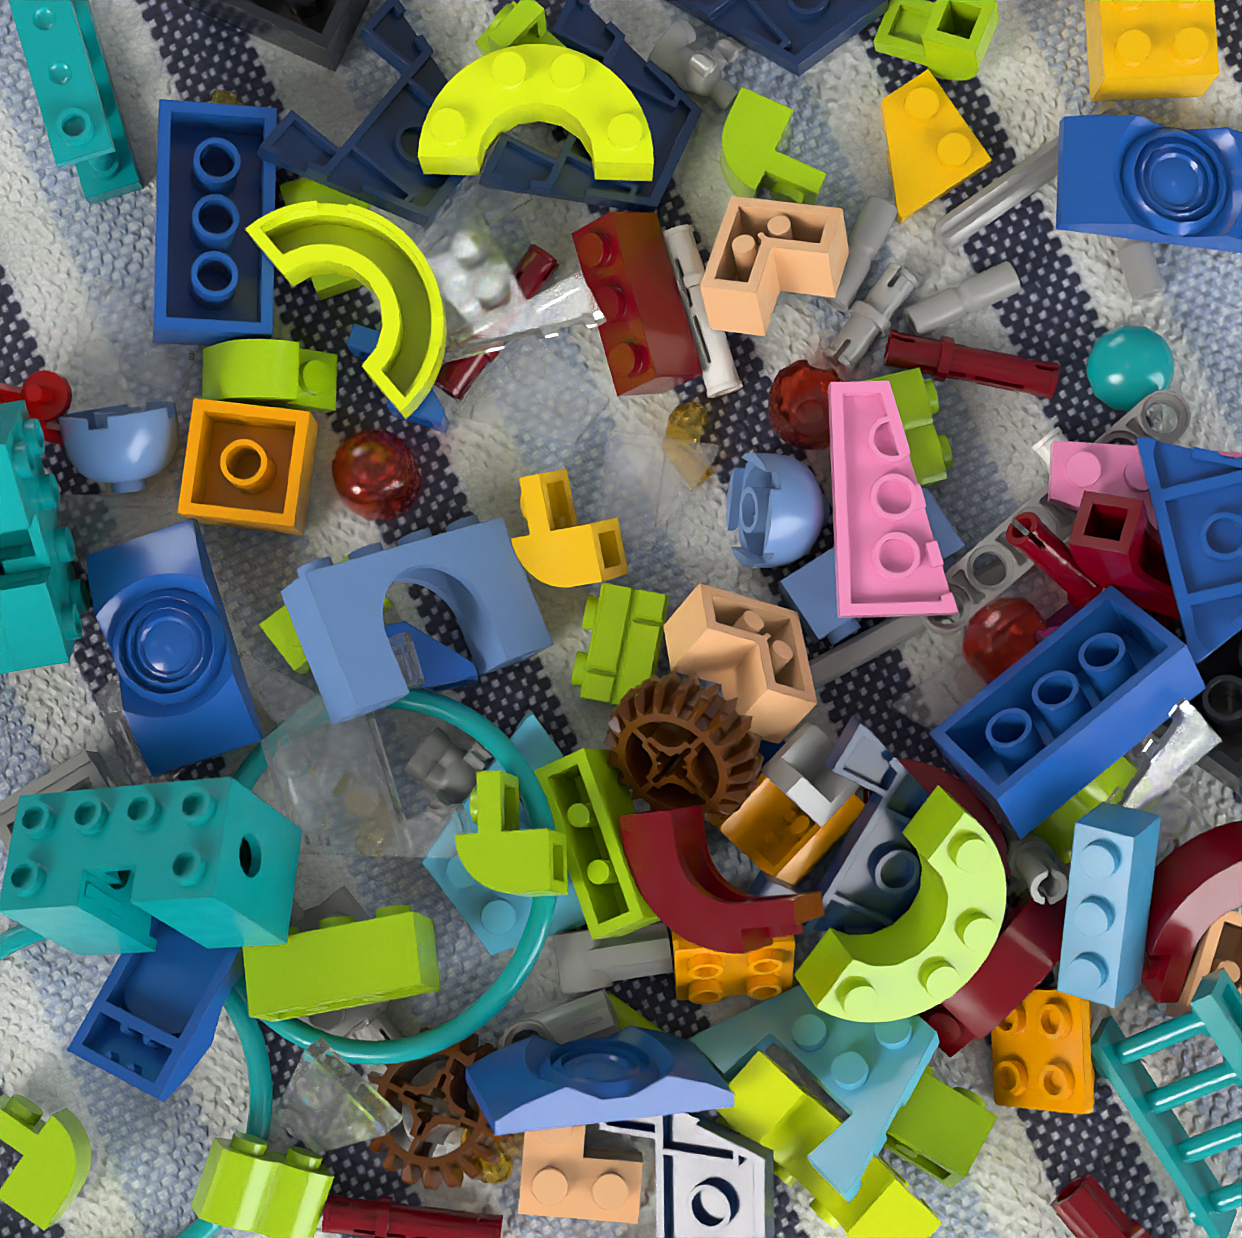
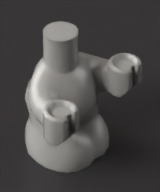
[647,18,743,111]
[403,727,494,824]

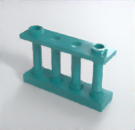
[9,0,144,205]
[1090,967,1242,1238]

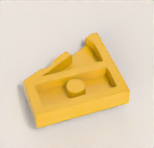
[879,69,992,225]

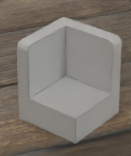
[760,721,861,828]

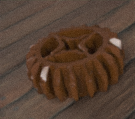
[603,671,765,825]
[360,1027,514,1190]

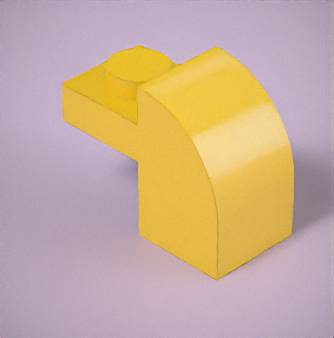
[511,468,629,588]

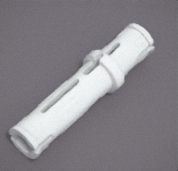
[662,224,743,398]

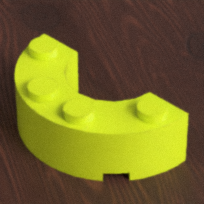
[418,44,654,181]
[245,201,447,419]
[715,1051,942,1238]

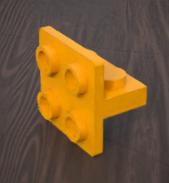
[715,773,865,886]
[671,930,795,1004]
[991,986,1095,1114]

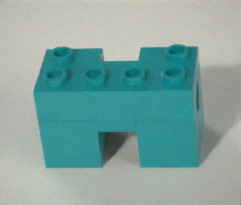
[0,400,90,674]
[0,777,302,956]

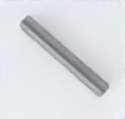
[933,101,1125,249]

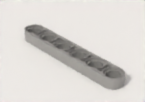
[920,390,1191,636]

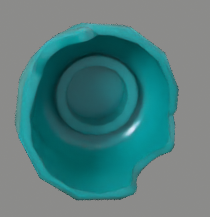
[1086,324,1174,411]

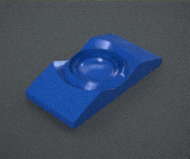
[1056,115,1242,253]
[86,518,264,777]
[67,916,245,1102]
[466,1025,734,1135]

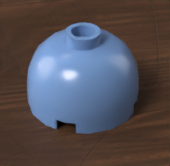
[58,402,179,493]
[726,453,830,568]

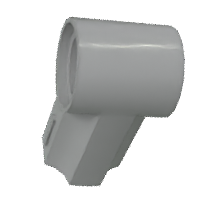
[553,922,674,994]
[501,988,621,1048]

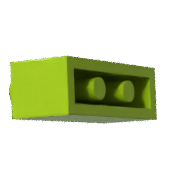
[534,748,661,940]
[243,905,441,1022]

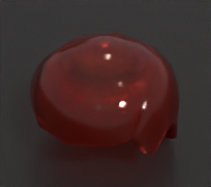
[768,359,843,451]
[331,429,421,521]
[961,596,1048,686]

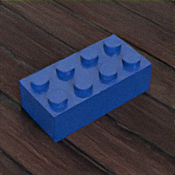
[152,99,277,346]
[929,585,1206,840]

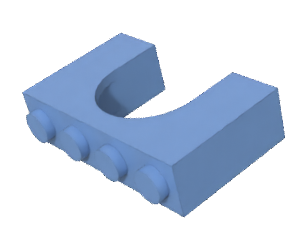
[280,515,554,725]

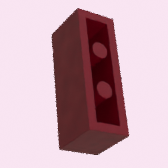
[571,212,703,396]

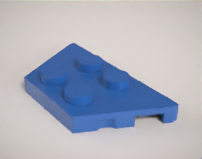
[1136,437,1242,663]

